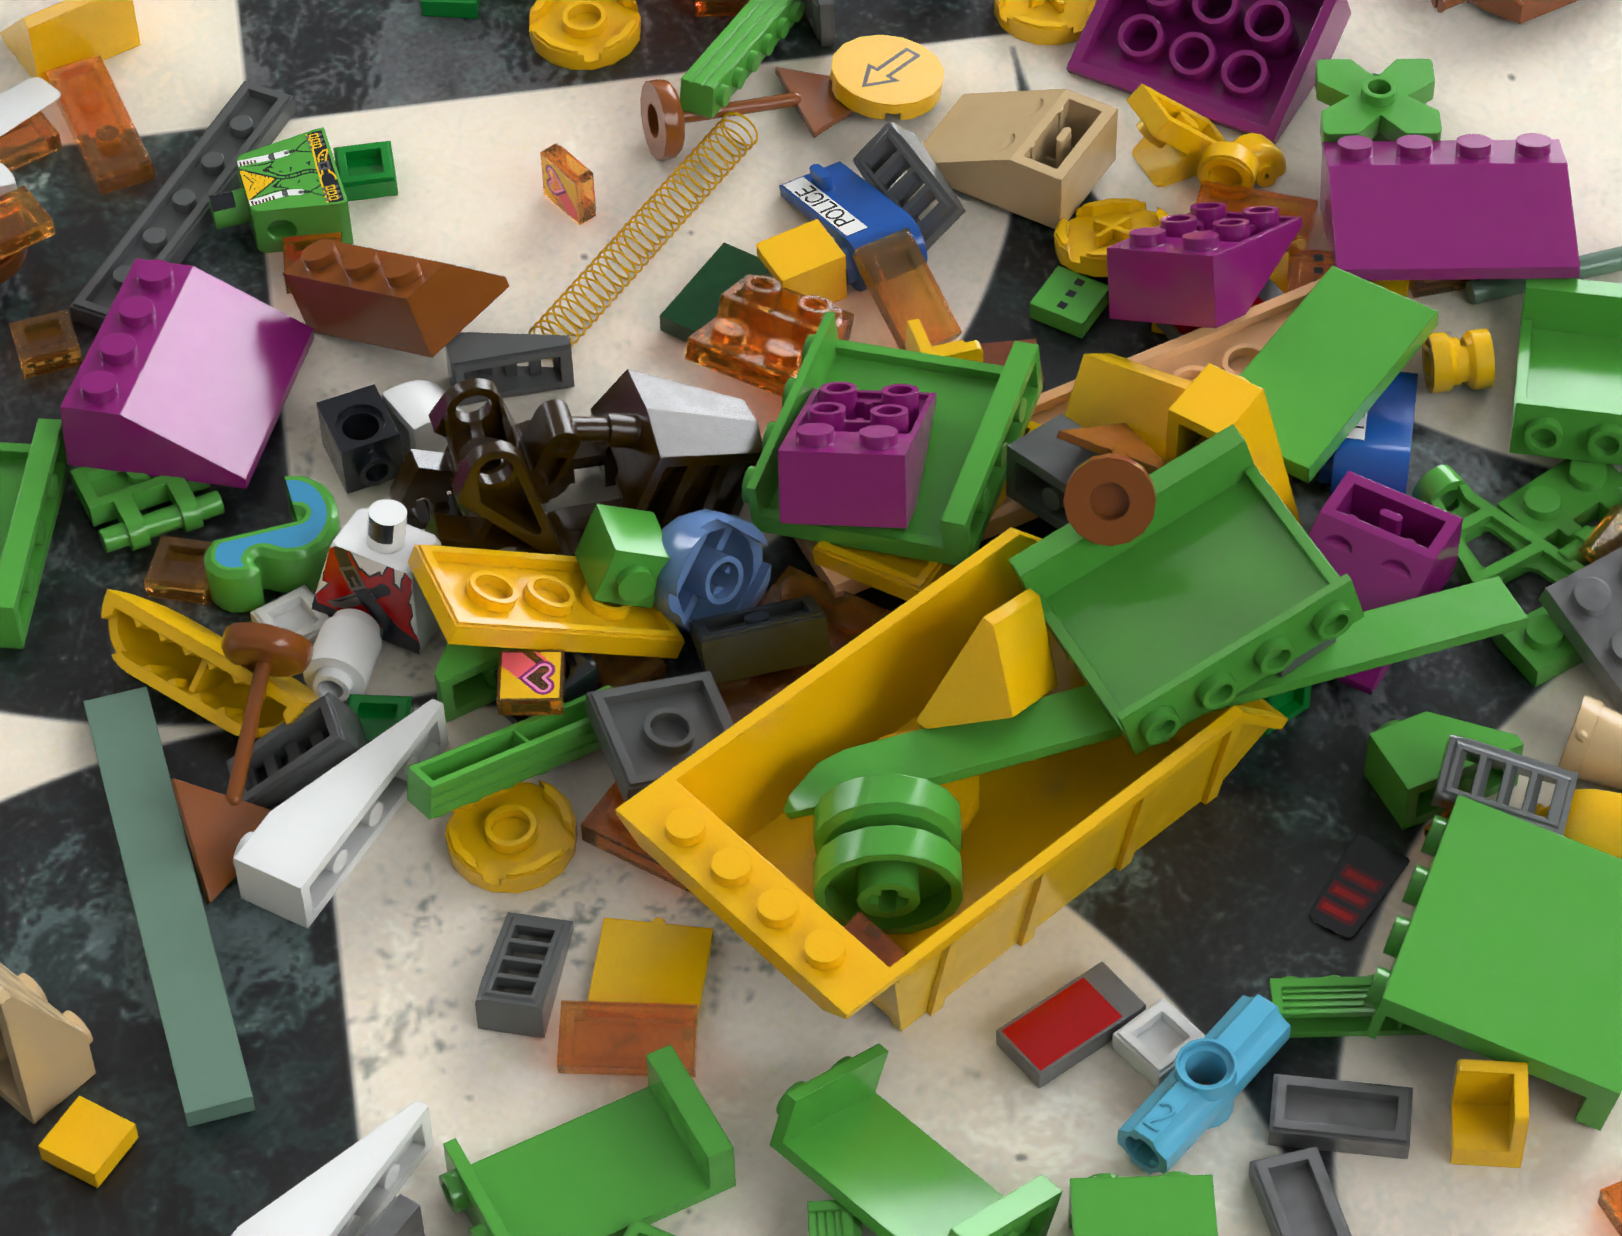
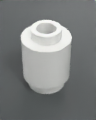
[303,608,382,703]

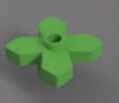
[1315,59,1442,145]

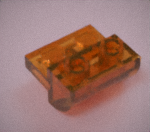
[685,274,855,397]

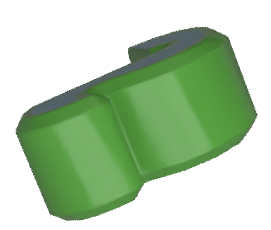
[204,476,341,613]

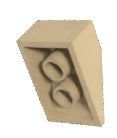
[0,962,96,1124]

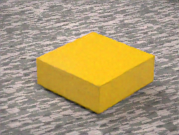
[38,1095,139,1188]

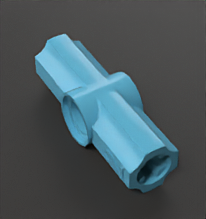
[1117,994,1291,1175]

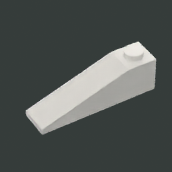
[233,699,449,929]
[231,1100,434,1236]

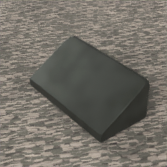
[689,595,832,684]

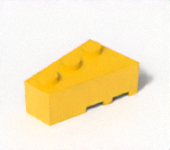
[1165,363,1302,526]

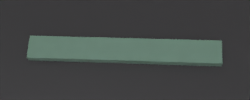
[83,686,256,1127]

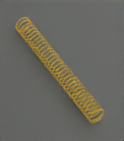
[528,112,758,360]

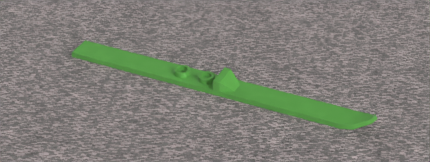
[784,576,1528,819]

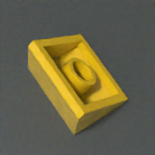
[0,0,141,84]
[1064,353,1192,461]
[916,588,1059,729]

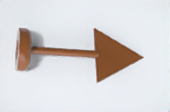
[640,67,853,161]
[1056,423,1167,546]
[170,622,314,905]

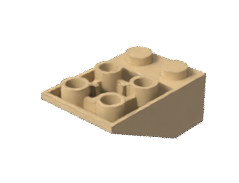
[907,89,1118,229]

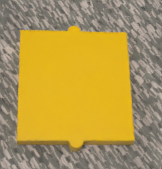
[585,917,714,1032]

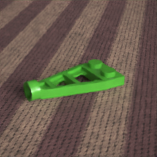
[1412,464,1585,688]

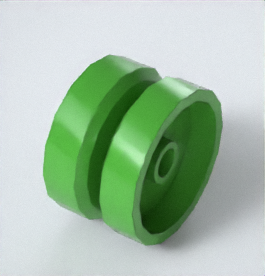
[813,774,963,935]

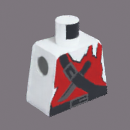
[311,499,441,654]

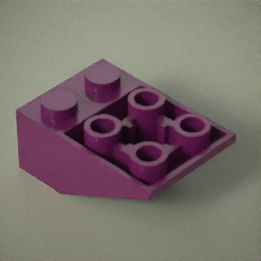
[1106,202,1302,328]
[778,382,936,528]
[1308,471,1463,695]

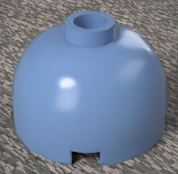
[653,509,771,635]

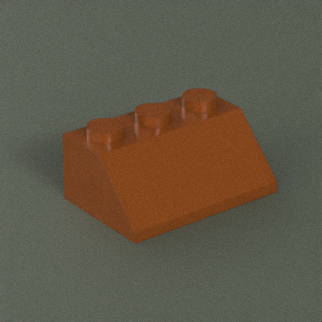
[283,239,509,358]

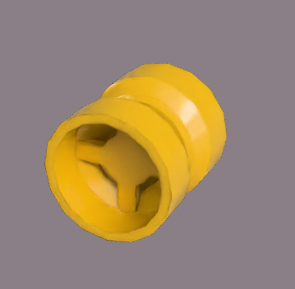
[1422,328,1495,394]

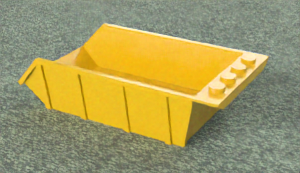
[615,527,1288,1031]

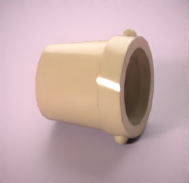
[1558,695,1622,790]

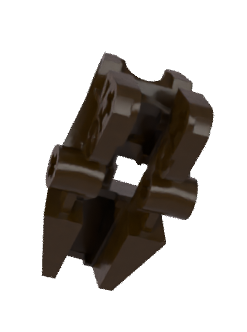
[389,369,762,556]

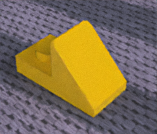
[1126,84,1226,187]

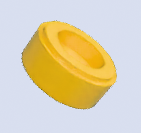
[1197,141,1259,198]

